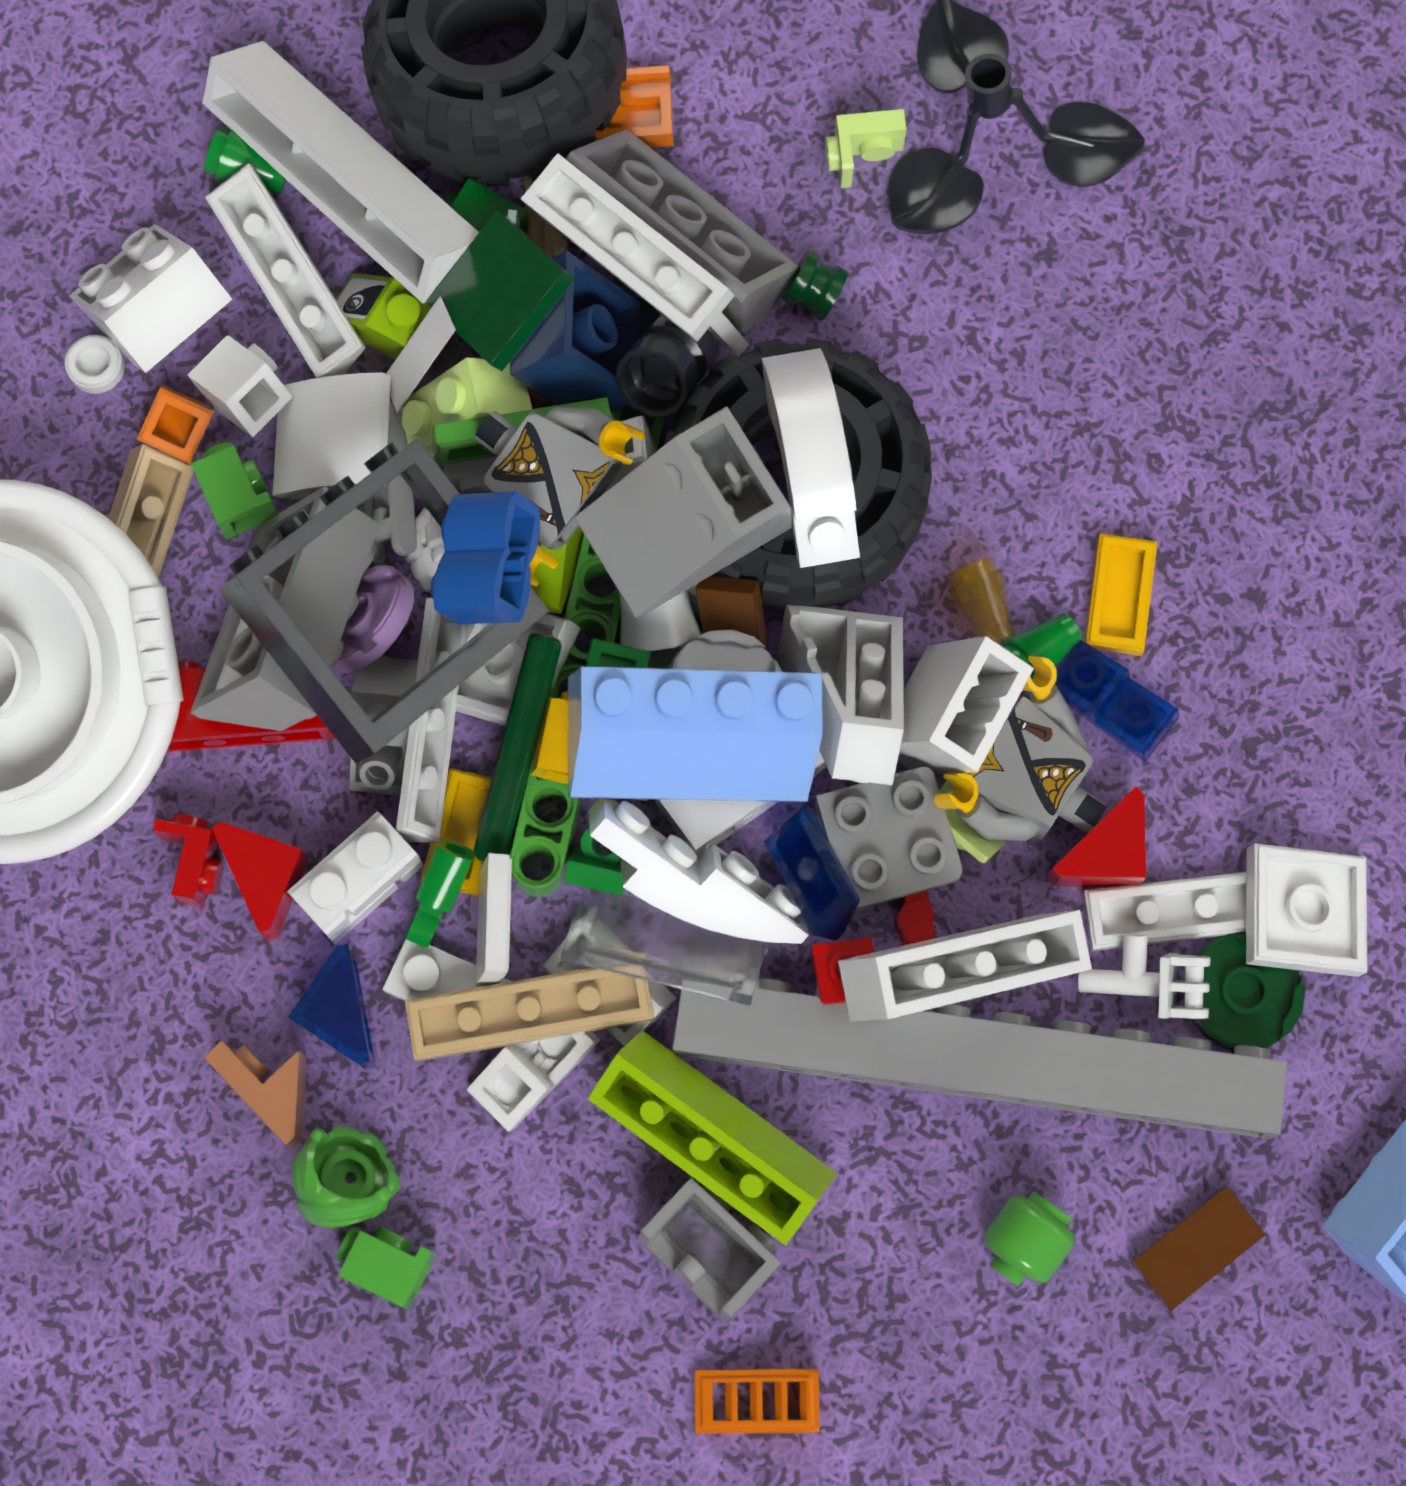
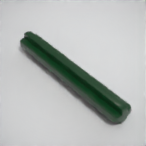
[473,633,562,862]

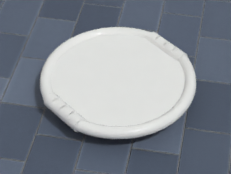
[0,479,184,864]

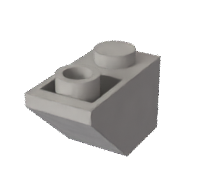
[349,656,418,796]

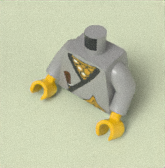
[474,406,645,587]
[934,656,1108,841]

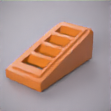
[694,1369,820,1433]

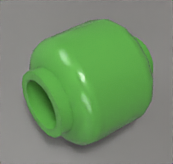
[983,1191,1076,1286]

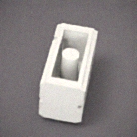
[287,811,424,944]

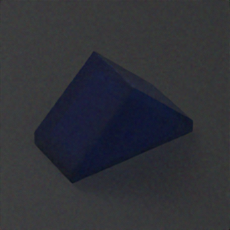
[288,943,376,1070]

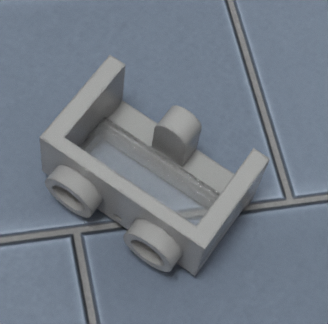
[637,1178,781,1325]

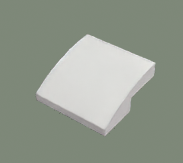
[273,372,391,500]

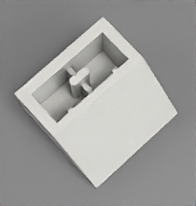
[69,224,232,373]

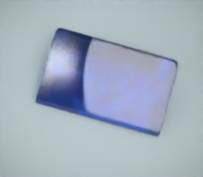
[763,805,861,941]

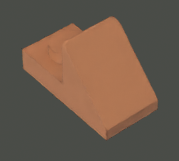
[204,1040,307,1150]

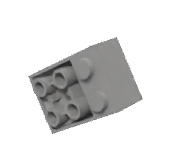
[574,407,792,619]

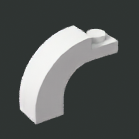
[761,348,860,568]

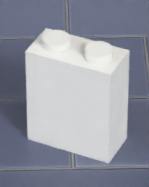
[897,636,1034,775]

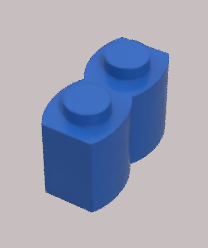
[431,491,540,624]

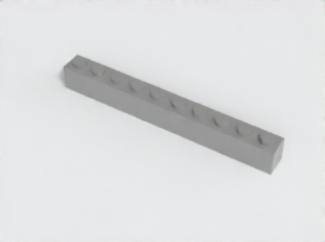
[673,971,1288,1139]

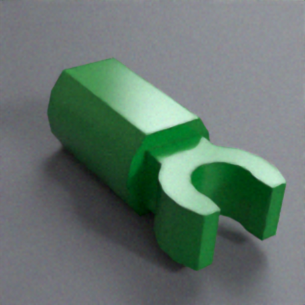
[406,838,476,949]

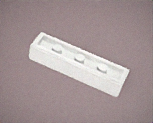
[205,163,366,378]
[396,598,467,843]

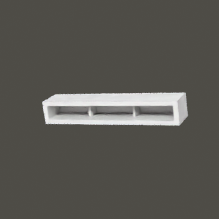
[202,41,479,303]

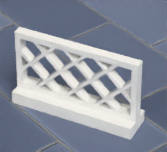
[521,153,749,357]

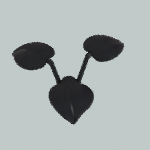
[888,0,1145,234]

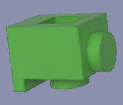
[191,442,278,540]
[336,1226,437,1310]

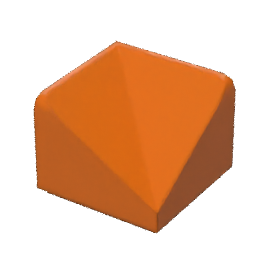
[137,384,214,464]

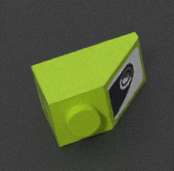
[336,273,431,360]

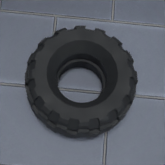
[361,0,627,187]
[665,338,932,609]

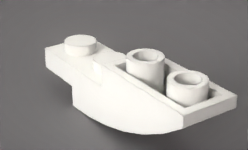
[589,799,809,944]

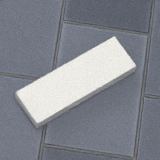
[1083,872,1247,951]

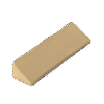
[108,444,194,578]

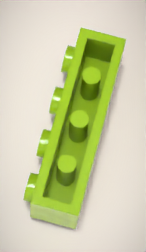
[587,1030,838,1246]

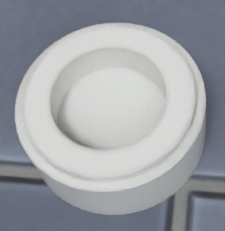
[65,335,125,394]

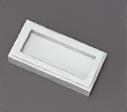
[476,853,512,986]

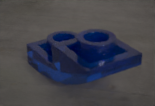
[1055,640,1180,762]

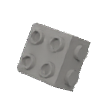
[807,767,963,920]

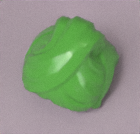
[292,1126,401,1230]

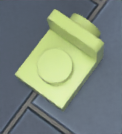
[825,109,906,188]

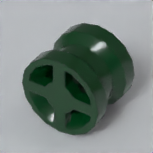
[781,249,849,321]

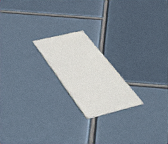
[386,296,456,413]

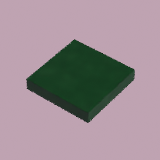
[426,210,575,372]

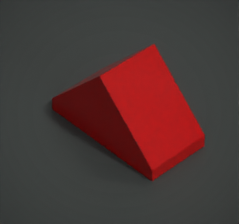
[1047,787,1146,887]
[211,822,309,942]

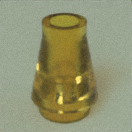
[948,557,1015,643]

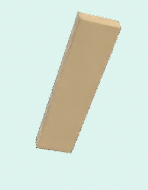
[405,958,654,1062]

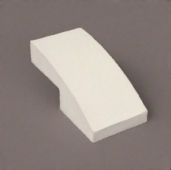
[467,1031,600,1132]

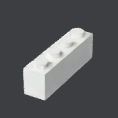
[838,910,1092,1021]

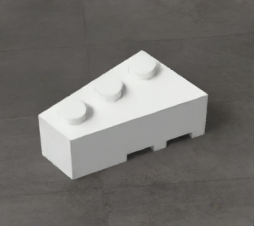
[777,605,904,785]

